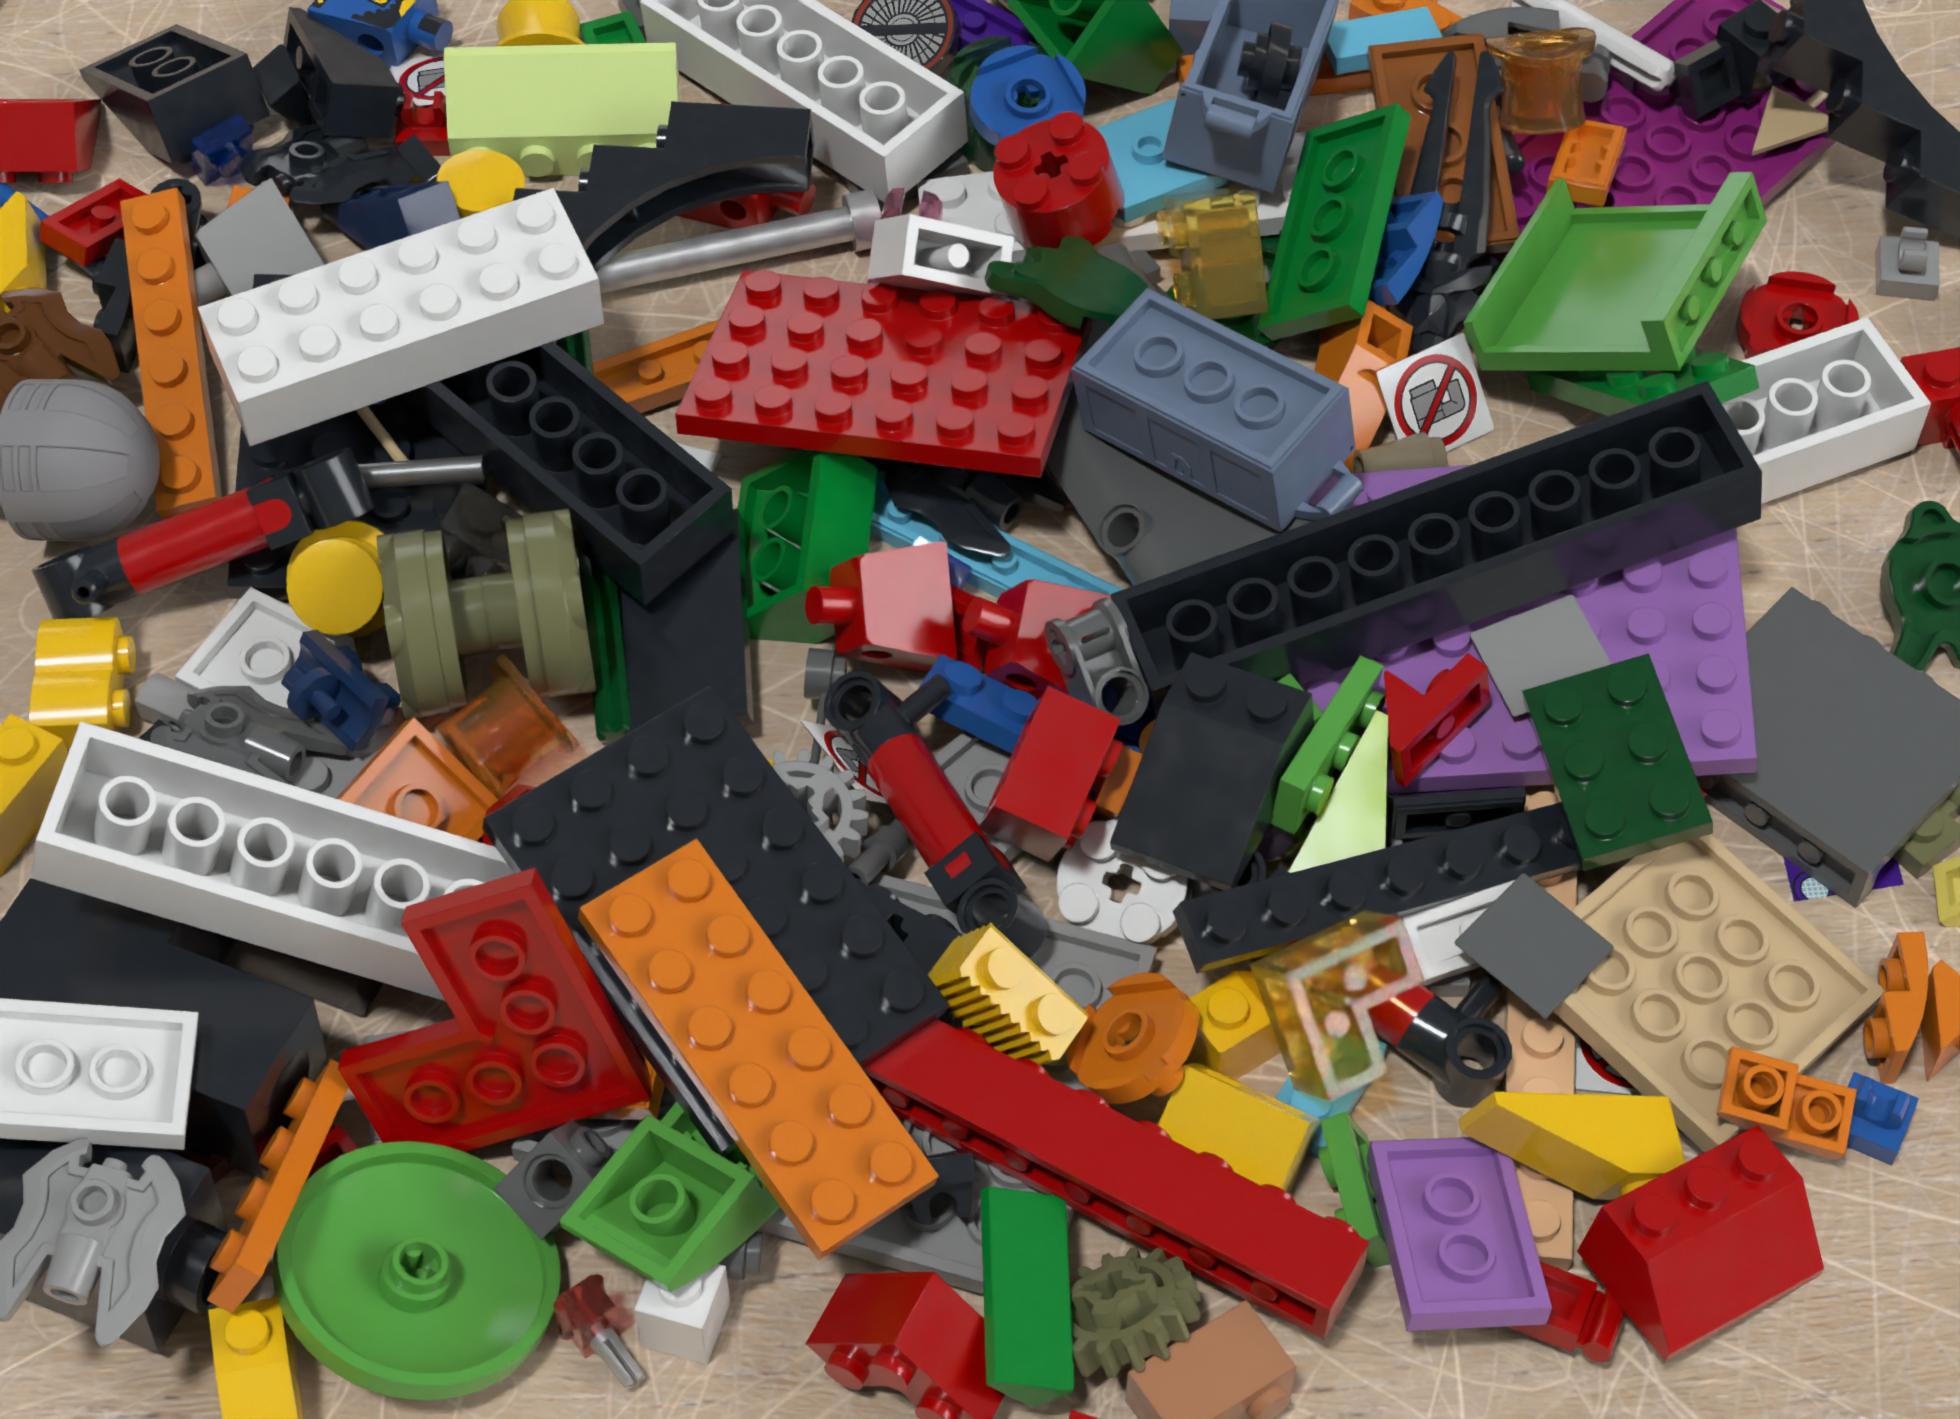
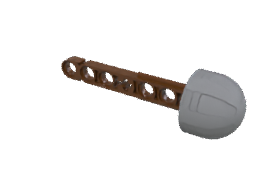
[0,379,160,541]

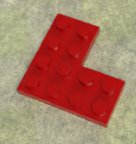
[337,868,652,1152]

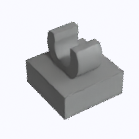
[1875,226,1940,301]

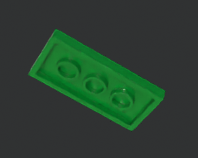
[1257,103,1411,341]
[1526,345,1759,416]

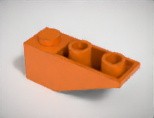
[1314,299,1413,473]

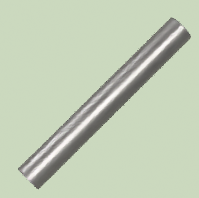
[358,455,488,488]

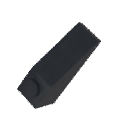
[283,7,404,138]

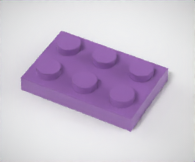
[1366,1137,1552,1331]

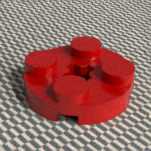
[1736,271,1859,359]

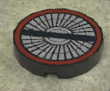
[852,0,960,76]

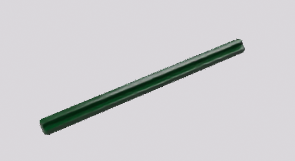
[556,329,631,744]

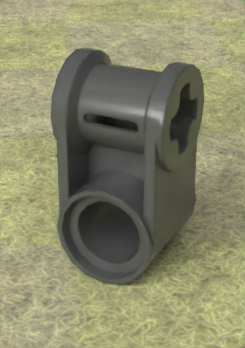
[1044,597,1149,726]

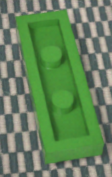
[1270,655,1386,834]

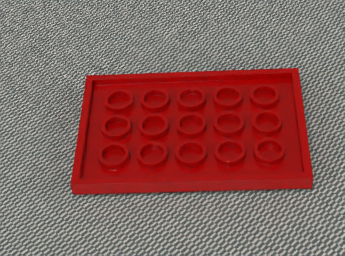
[675,270,1092,478]

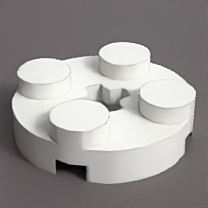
[1057,818,1191,945]

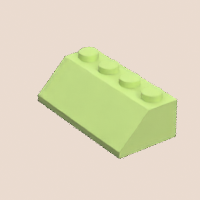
[444,42,681,177]

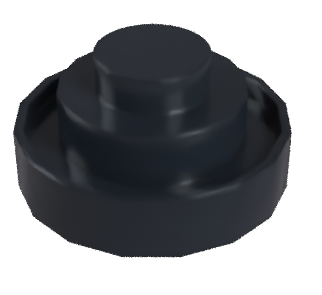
[1237,21,1302,108]

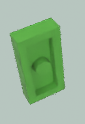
[1318,1111,1390,1268]

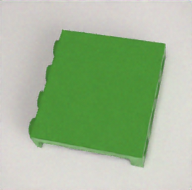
[1463,172,1767,371]

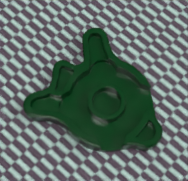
[984,236,1149,331]
[1880,501,1960,671]

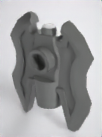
[150,686,350,785]

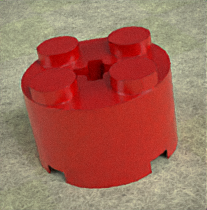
[993,111,1125,249]

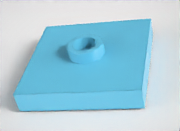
[1095,98,1229,223]

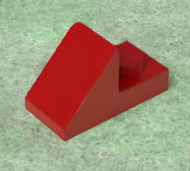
[1384,653,1491,788]

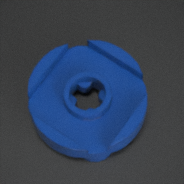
[969,45,1086,148]

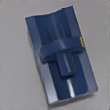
[281,630,401,752]

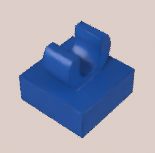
[1847,1072,1919,1166]

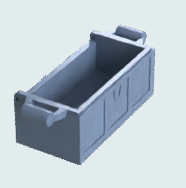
[1162,0,1339,193]
[1071,288,1364,532]

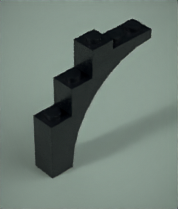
[1768,0,1960,239]
[513,101,815,272]

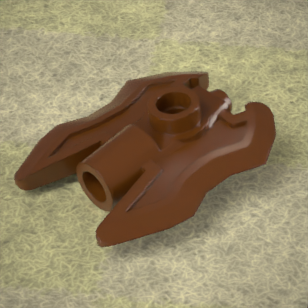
[0,288,120,414]

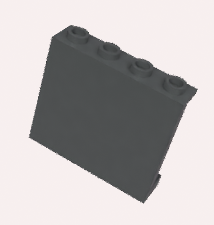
[1696,587,1960,908]

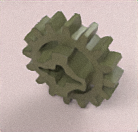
[1070,1247,1201,1378]

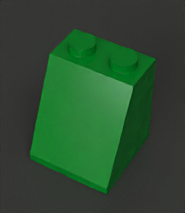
[1006,0,1184,95]

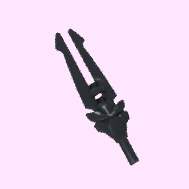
[1389,51,1505,354]

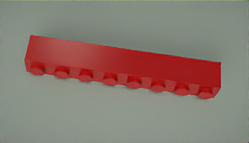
[862,1019,1370,1340]

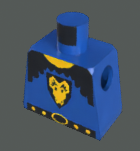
[307,0,453,68]

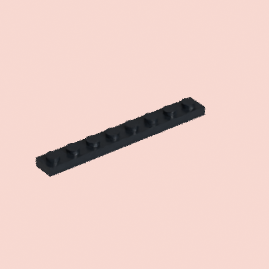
[1173,803,1583,974]

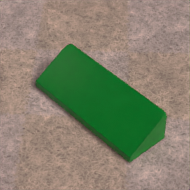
[980,1186,1074,1408]

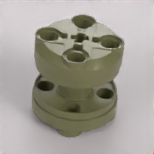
[377,508,596,720]

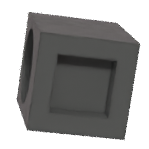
[494,1121,611,1240]

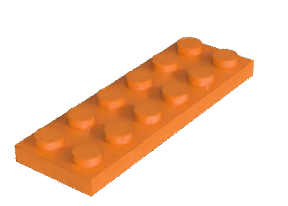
[578,838,939,1261]

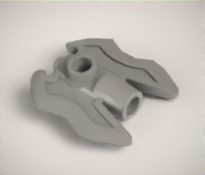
[0,1138,186,1347]

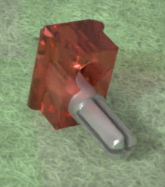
[554,1274,644,1389]

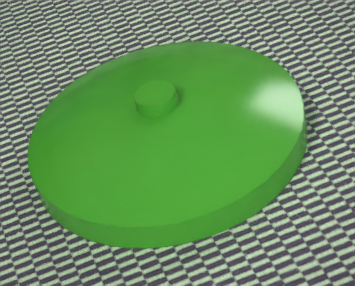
[273,1141,561,1401]

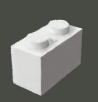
[867,214,1014,297]

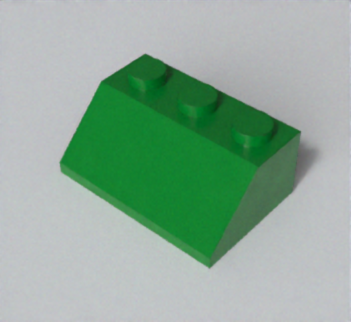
[738,448,878,644]

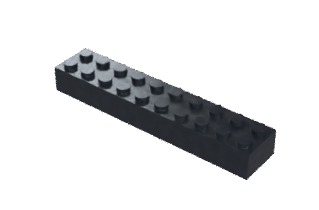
[1110,380,1762,719]

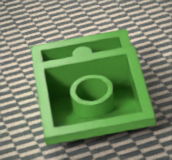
[559,1102,780,1292]

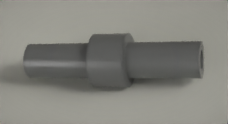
[847,817,911,885]

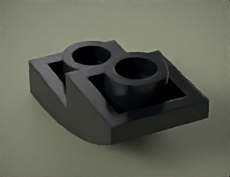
[92,239,138,374]

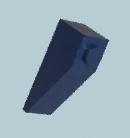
[319,181,460,250]

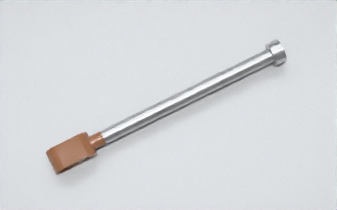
[596,189,882,293]

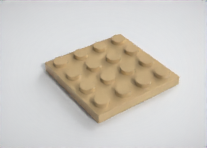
[1553,834,1886,1152]

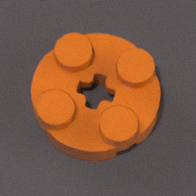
[1066,972,1200,1104]

